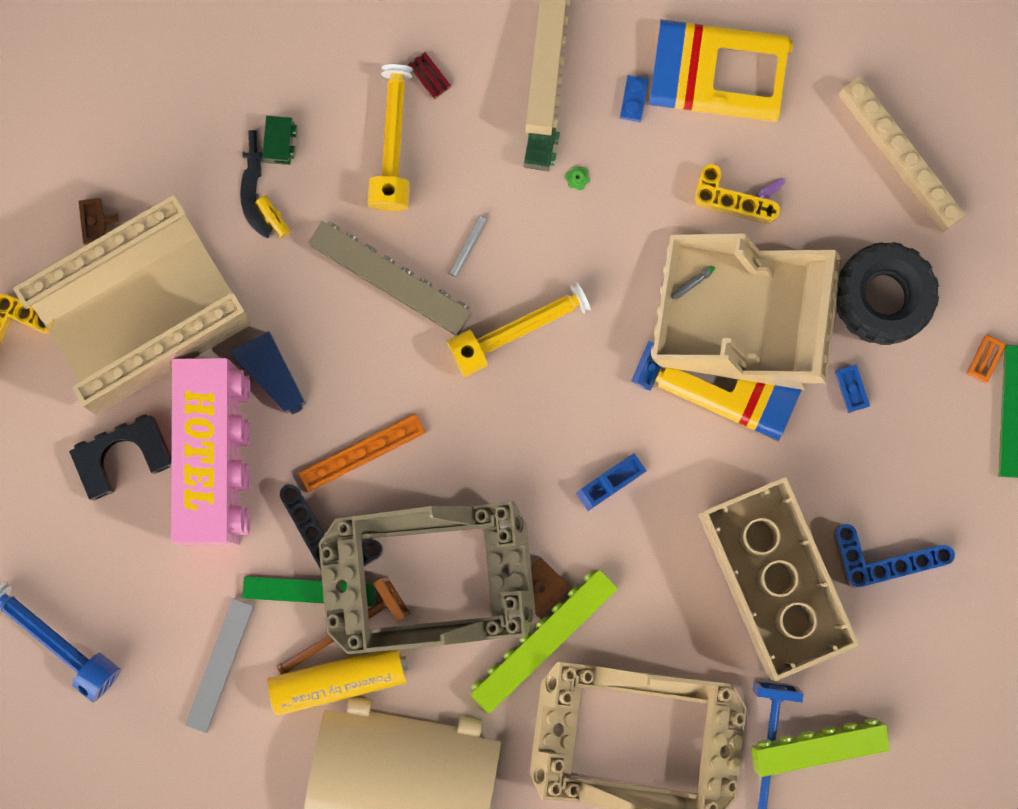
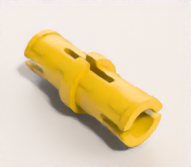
[255,195,291,239]

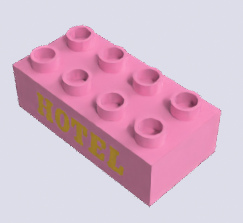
[171,358,250,546]

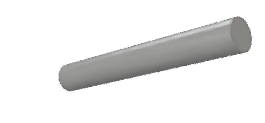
[449,216,487,277]

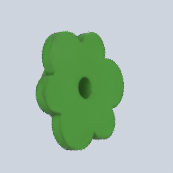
[565,166,590,191]

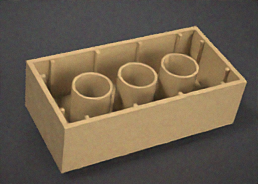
[697,477,860,681]

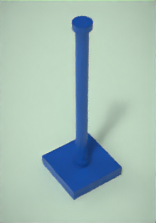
[752,681,804,809]

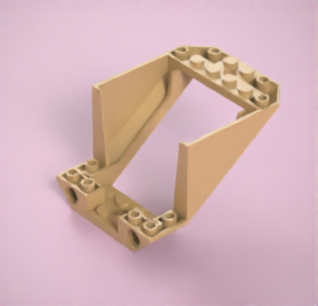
[530,662,747,809]

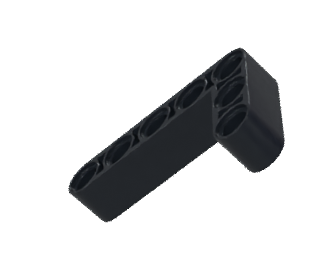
[280,484,383,570]

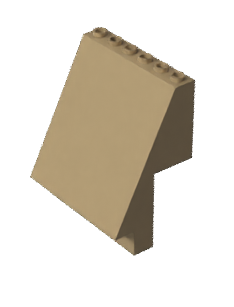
[651,234,842,390]

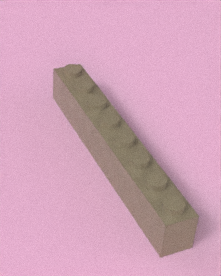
[308,221,471,336]

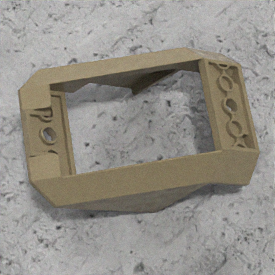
[319,501,536,654]

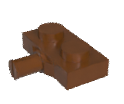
[78,198,119,245]

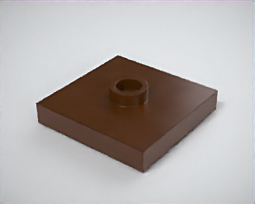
[531,557,572,619]

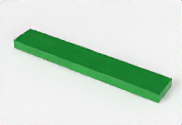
[998,345,1018,478]
[242,576,377,607]

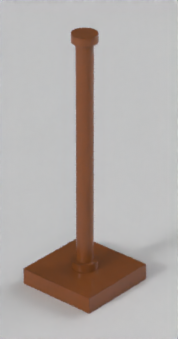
[277,577,411,674]

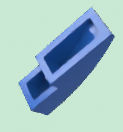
[576,453,647,511]

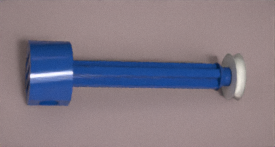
[0,581,121,702]

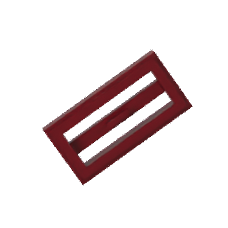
[408,52,451,100]

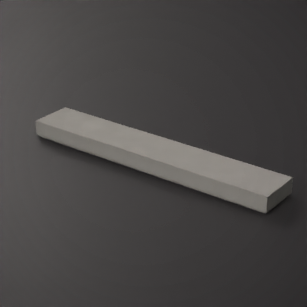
[185,598,254,733]

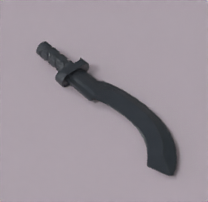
[240,130,273,238]

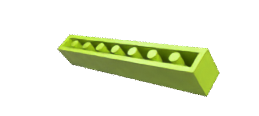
[470,570,618,714]

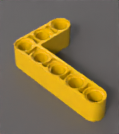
[0,294,54,346]

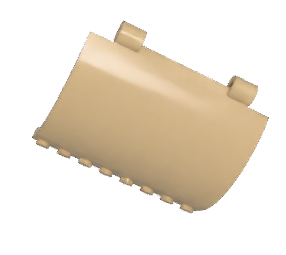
[304,697,501,809]

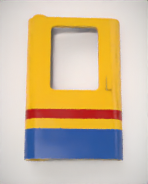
[649,19,793,122]
[655,367,802,441]

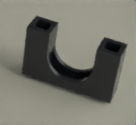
[69,414,172,501]

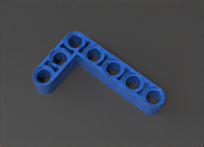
[833,524,955,587]

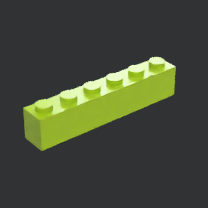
[751,718,890,777]

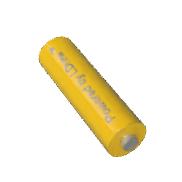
[267,649,409,716]

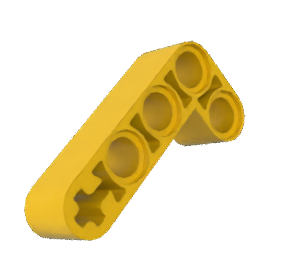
[695,164,780,224]

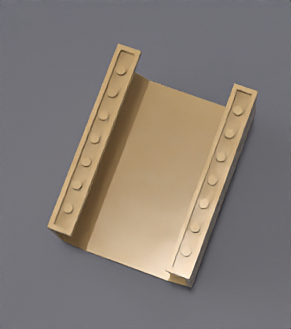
[13,195,251,415]

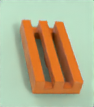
[966,334,1006,384]

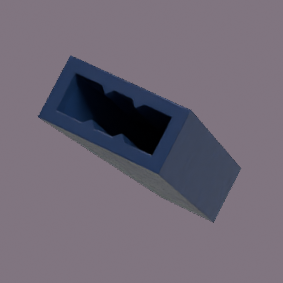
[230,331,306,415]

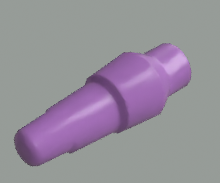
[756,178,785,199]

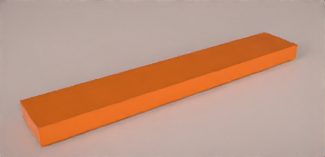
[298,413,426,493]

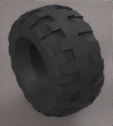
[836,242,939,345]

